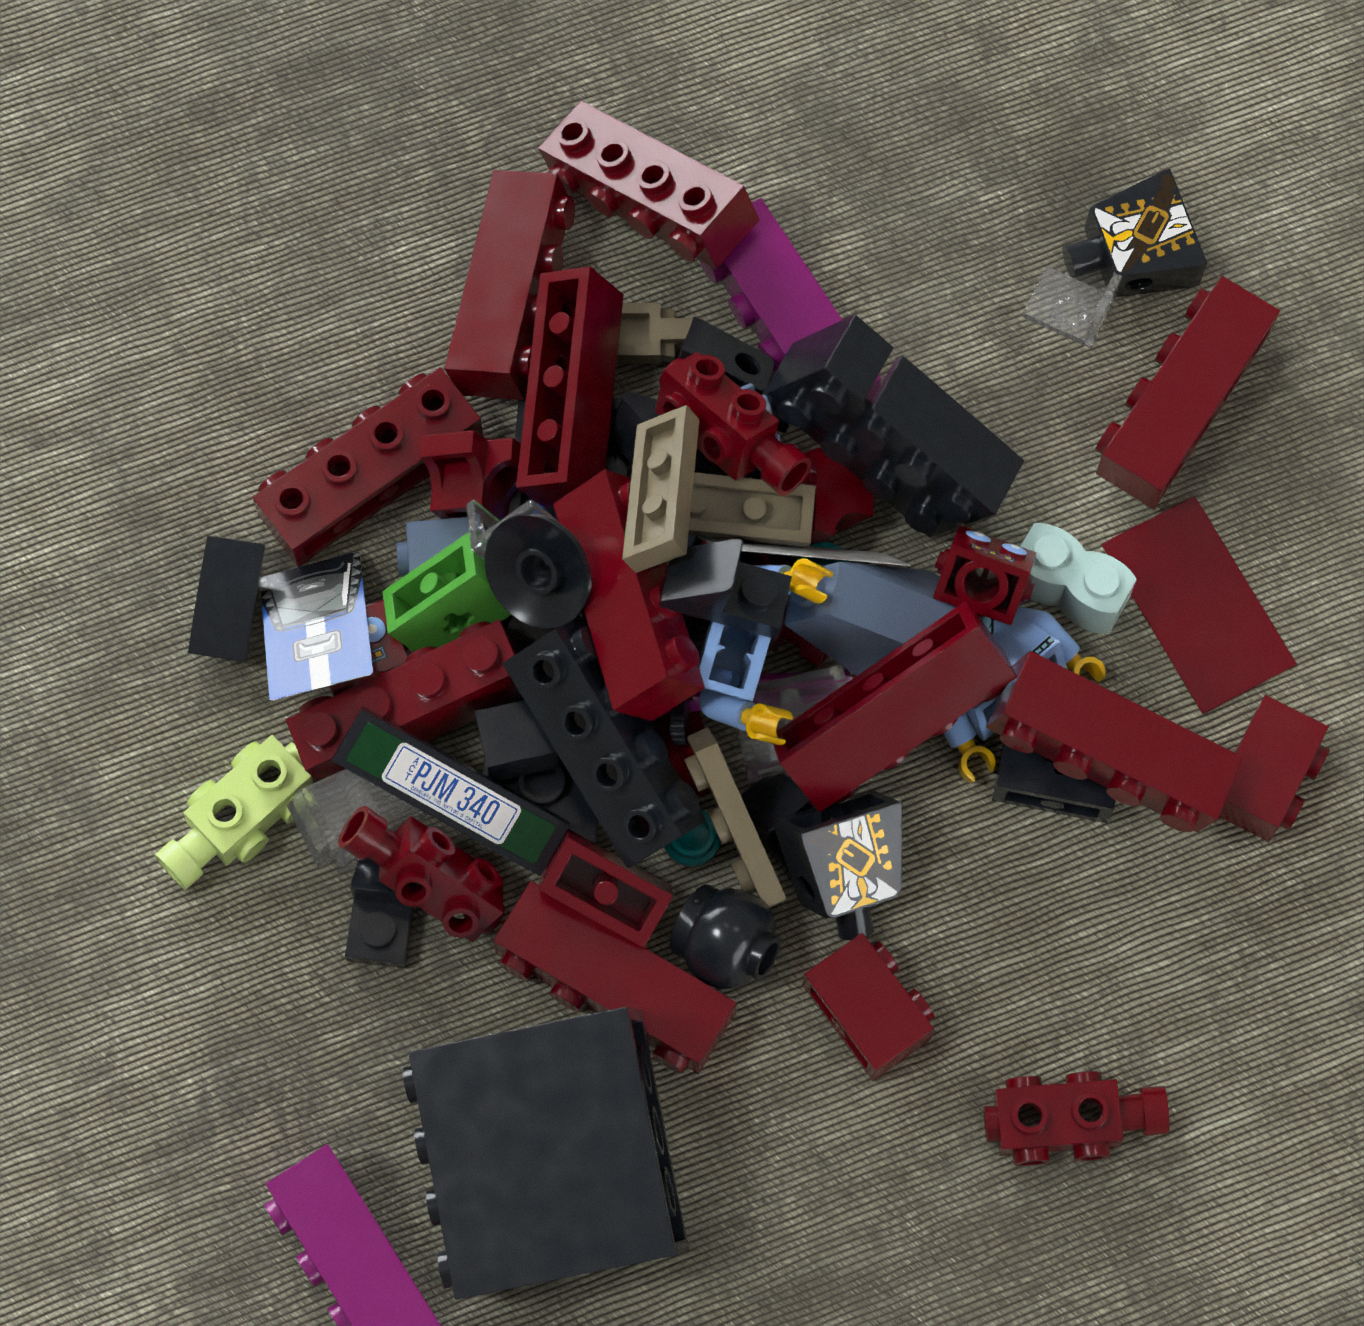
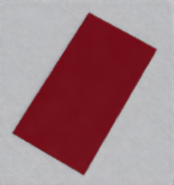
[1101,496,1297,714]

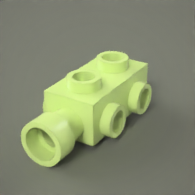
[154,735,314,890]

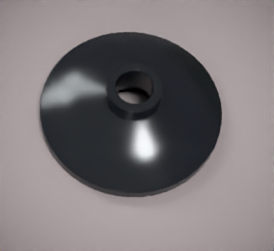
[484,513,592,629]

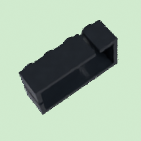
[762,314,1025,538]

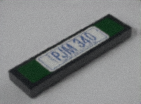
[332,706,570,876]

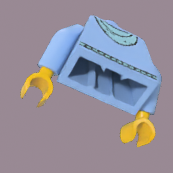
[698,558,833,745]
[943,606,1106,783]

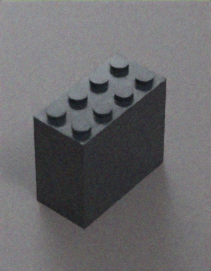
[403,1006,689,1300]

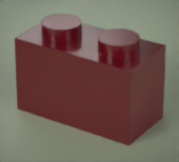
[1219,695,1330,842]
[539,829,673,948]
[802,933,935,1081]

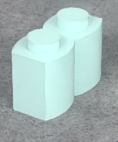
[1020,523,1137,634]

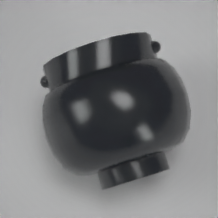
[670,884,781,989]

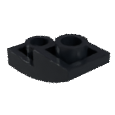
[188,535,266,662]

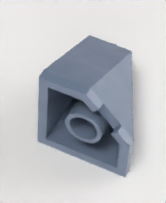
[784,562,957,676]

